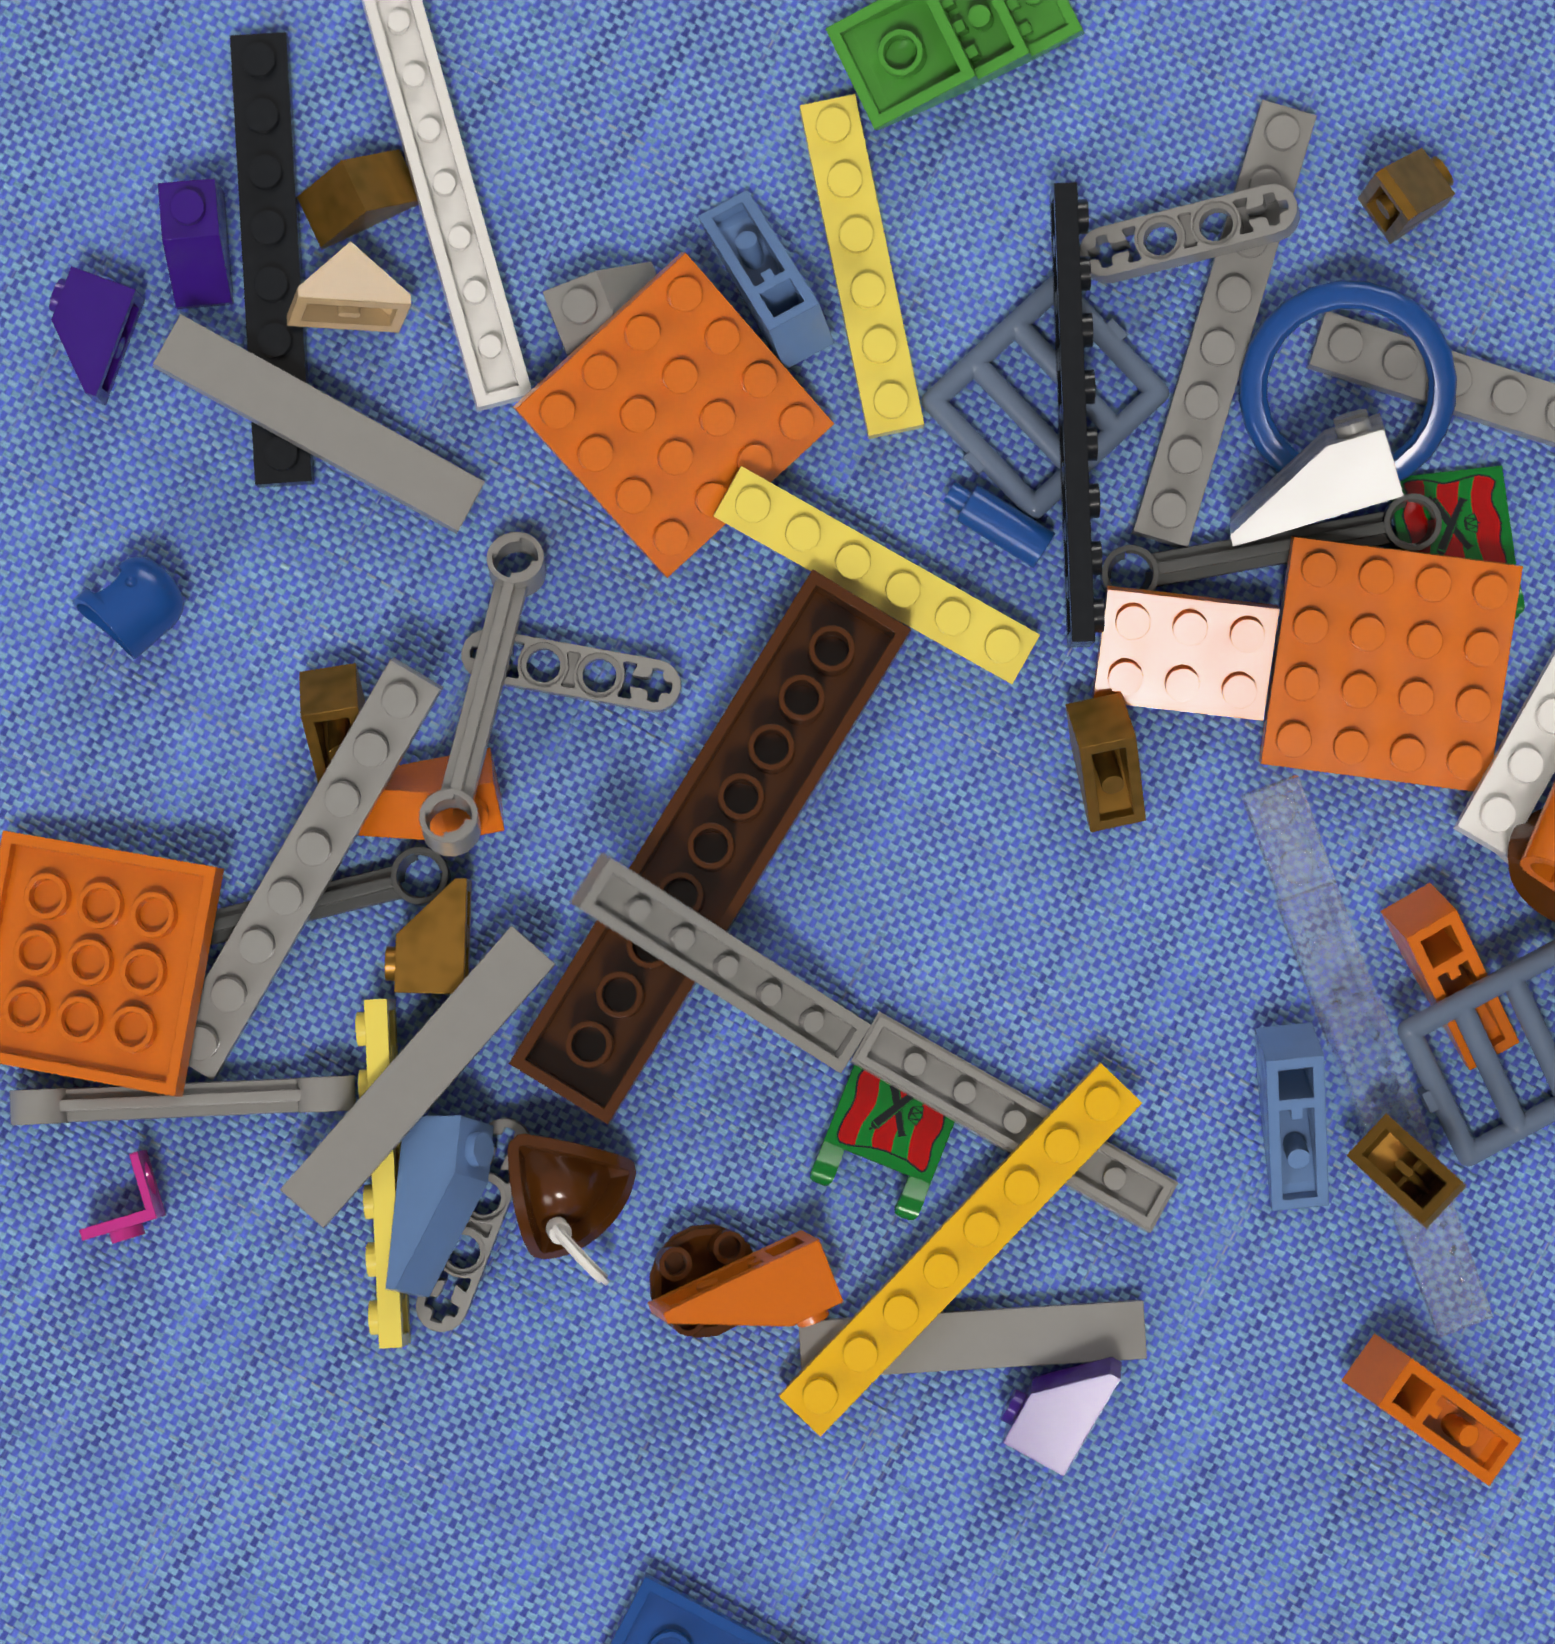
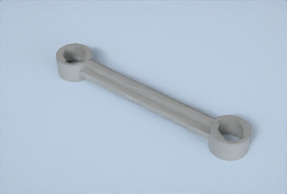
[419,532,546,856]
[9,1075,356,1125]

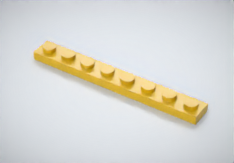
[779,1062,1142,1437]

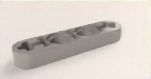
[1080,184,1300,283]
[461,630,681,713]
[416,1118,530,1332]

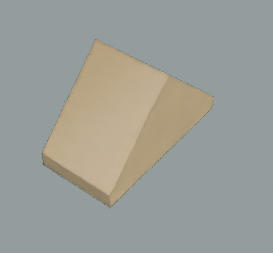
[287,241,411,333]

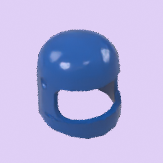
[72,557,184,659]

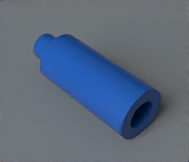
[943,482,1056,568]

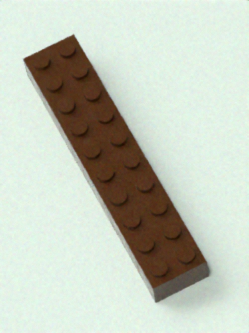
[509,569,911,1124]

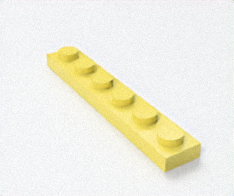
[800,94,924,439]
[713,466,1040,684]
[355,999,411,1349]

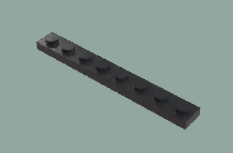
[230,32,315,488]
[1049,182,1105,648]

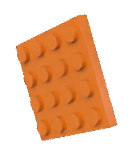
[513,252,834,578]
[1259,536,1523,792]
[0,830,224,1097]

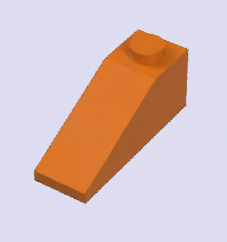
[358,748,505,840]
[1380,883,1519,1071]
[647,1230,843,1327]
[1341,1333,1522,1486]

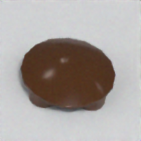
[649,1224,753,1338]

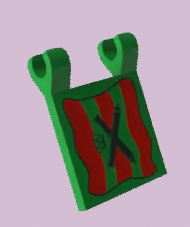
[1391,465,1525,619]
[810,1065,955,1220]

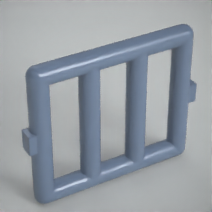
[921,276,1169,520]
[1397,939,1555,1167]

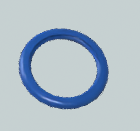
[1239,280,1457,481]

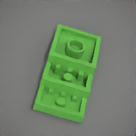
[825,0,1085,131]

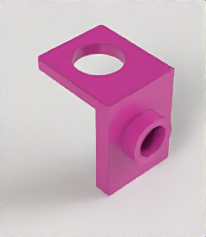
[79,1150,166,1244]

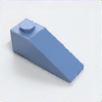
[698,189,834,369]
[1255,1022,1329,1211]
[386,1115,494,1297]

